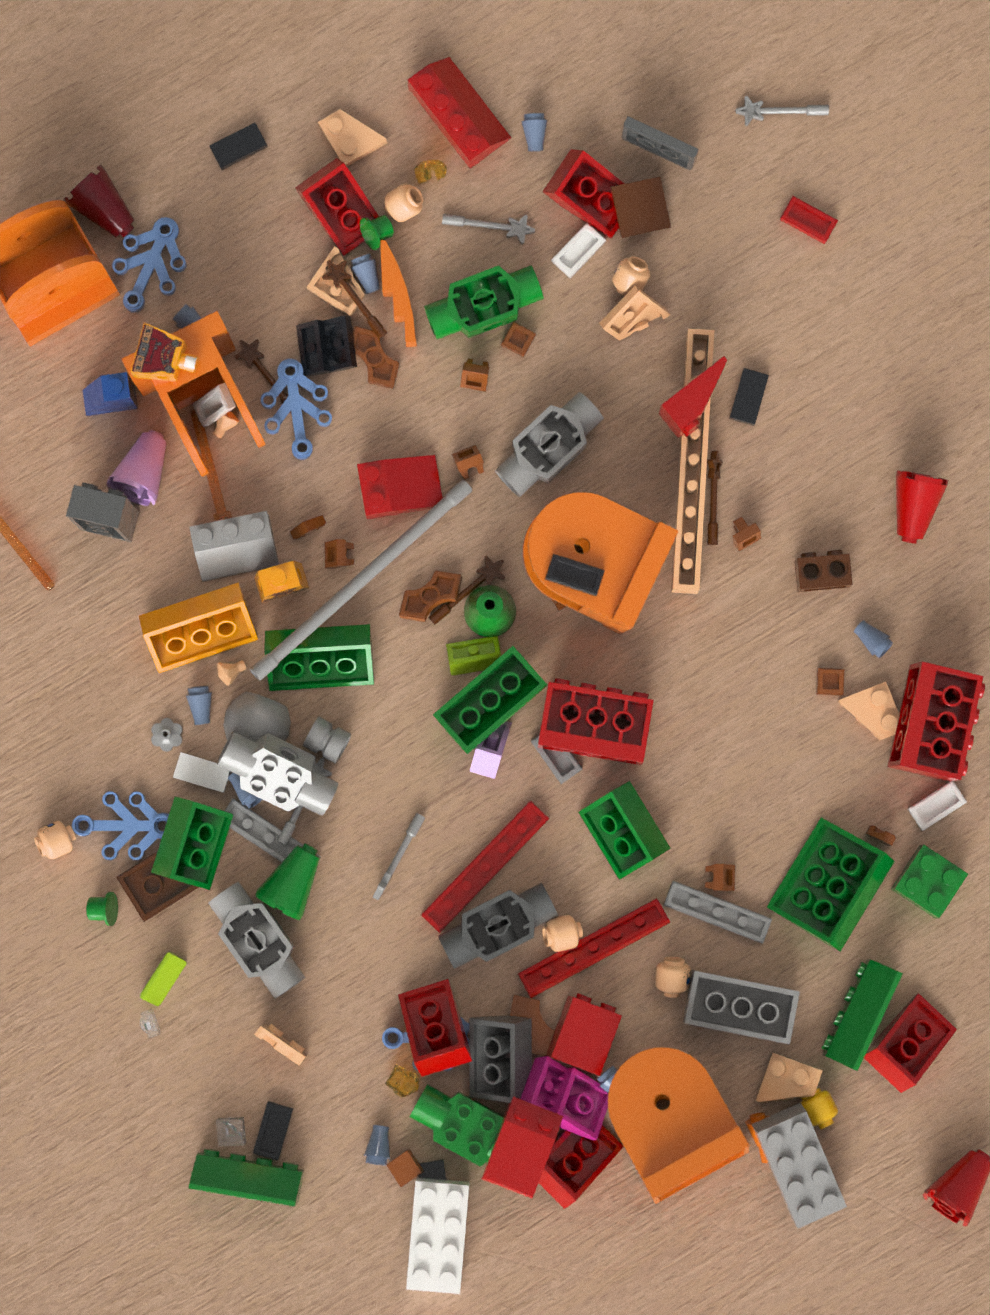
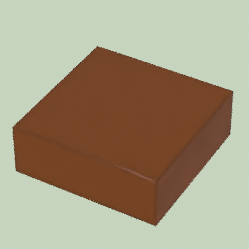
[501,321,536,358]
[816,668,845,696]
[387,1149,424,1187]

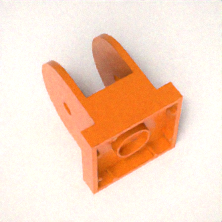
[0,200,120,346]
[121,311,266,477]
[523,492,679,634]
[608,1047,750,1204]

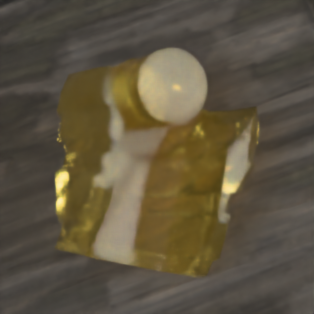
[414,159,447,184]
[385,1064,419,1098]

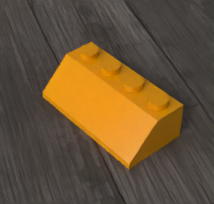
[139,582,258,673]

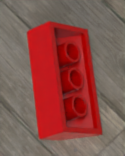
[407,57,511,169]

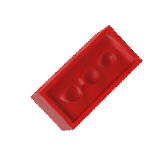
[887,661,985,781]
[538,678,654,765]

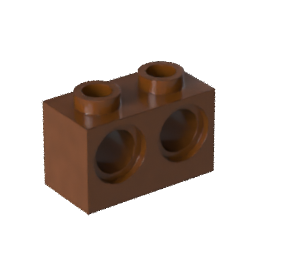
[795,550,853,592]

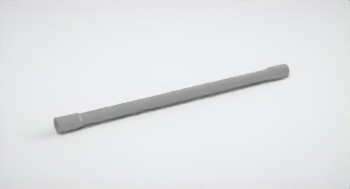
[250,479,472,681]

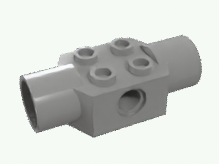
[495,392,604,497]
[217,731,338,816]
[208,882,306,999]

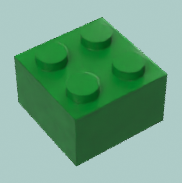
[891,844,968,919]

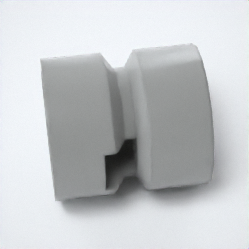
[303,717,352,764]

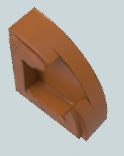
[290,515,326,540]
[865,825,896,846]

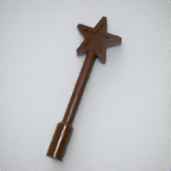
[322,260,388,339]
[235,339,292,415]
[707,450,723,545]
[428,556,505,625]

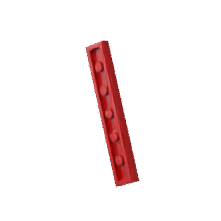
[421,800,549,933]
[518,898,671,998]

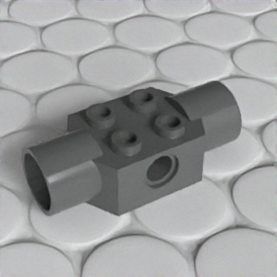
[438,883,559,969]

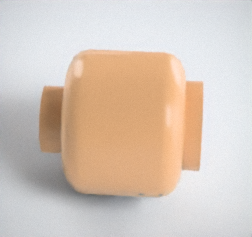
[385,184,423,222]
[612,256,650,296]
[34,821,76,859]
[542,915,583,952]
[655,957,691,998]

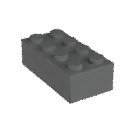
[66,482,139,542]

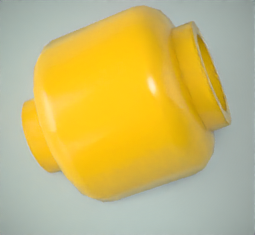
[800,1087,838,1129]

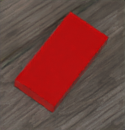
[780,196,838,244]

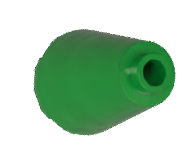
[464,585,516,637]
[255,843,320,920]

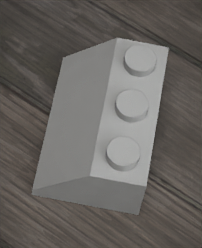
[189,511,279,582]

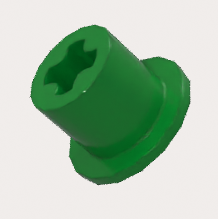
[360,215,394,250]
[86,892,118,926]

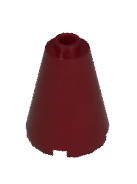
[63,165,135,238]

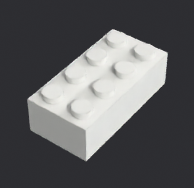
[406,1177,470,1294]

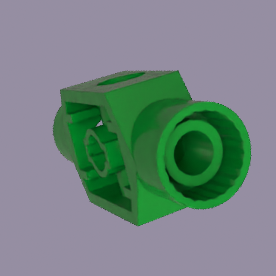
[424,265,544,340]
[409,1084,504,1166]

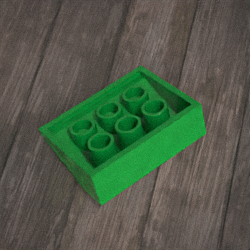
[767,817,895,952]

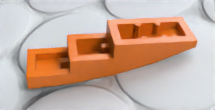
[380,240,417,347]

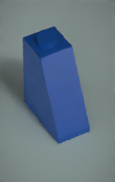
[83,372,138,416]

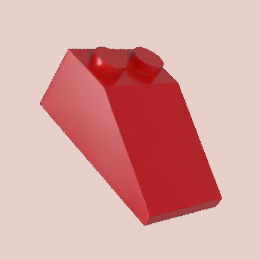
[542,149,625,239]
[295,158,379,256]
[659,356,727,438]
[357,455,443,520]
[398,979,472,1077]
[864,993,957,1093]
[482,1096,563,1199]
[539,1125,624,1209]

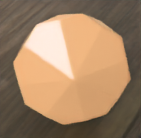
[213,411,239,438]
[217,660,246,686]

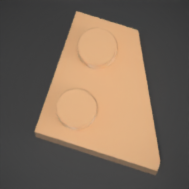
[318,109,387,167]
[307,246,365,316]
[599,286,670,341]
[838,682,899,740]
[254,1023,307,1065]
[756,1053,822,1104]

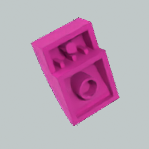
[520,1056,608,1140]

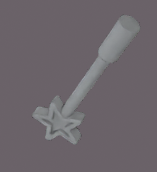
[735,96,829,126]
[442,214,535,245]
[277,758,332,846]
[373,813,425,900]

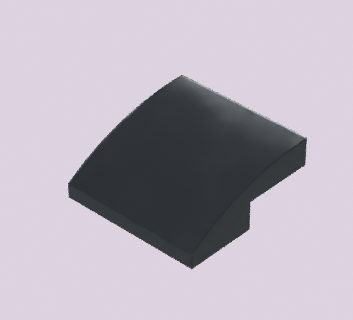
[296,315,357,376]

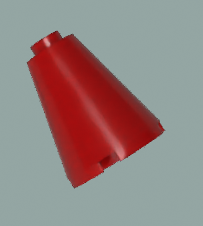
[896,470,949,544]
[923,1149,990,1227]

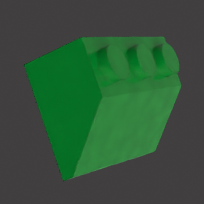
[578,781,671,880]
[151,796,234,890]

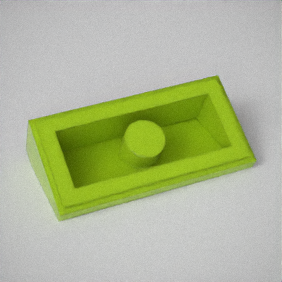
[446,636,501,676]
[139,952,187,1006]

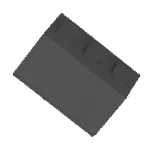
[469,1015,532,1103]

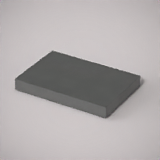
[622,116,699,170]

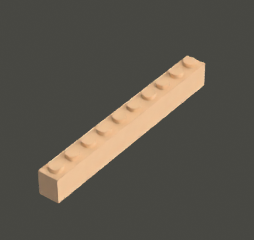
[671,328,714,594]

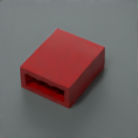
[546,993,622,1076]

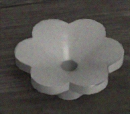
[151,718,182,752]

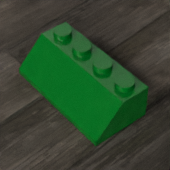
[264,624,374,691]
[433,646,547,754]
[821,959,903,1071]
[188,1149,304,1207]

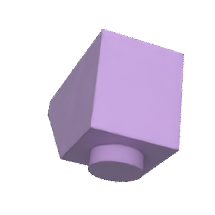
[470,721,512,779]

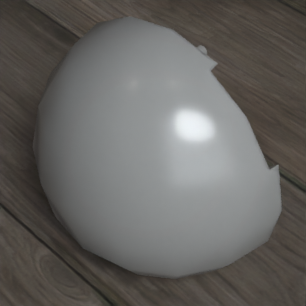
[223,692,291,741]

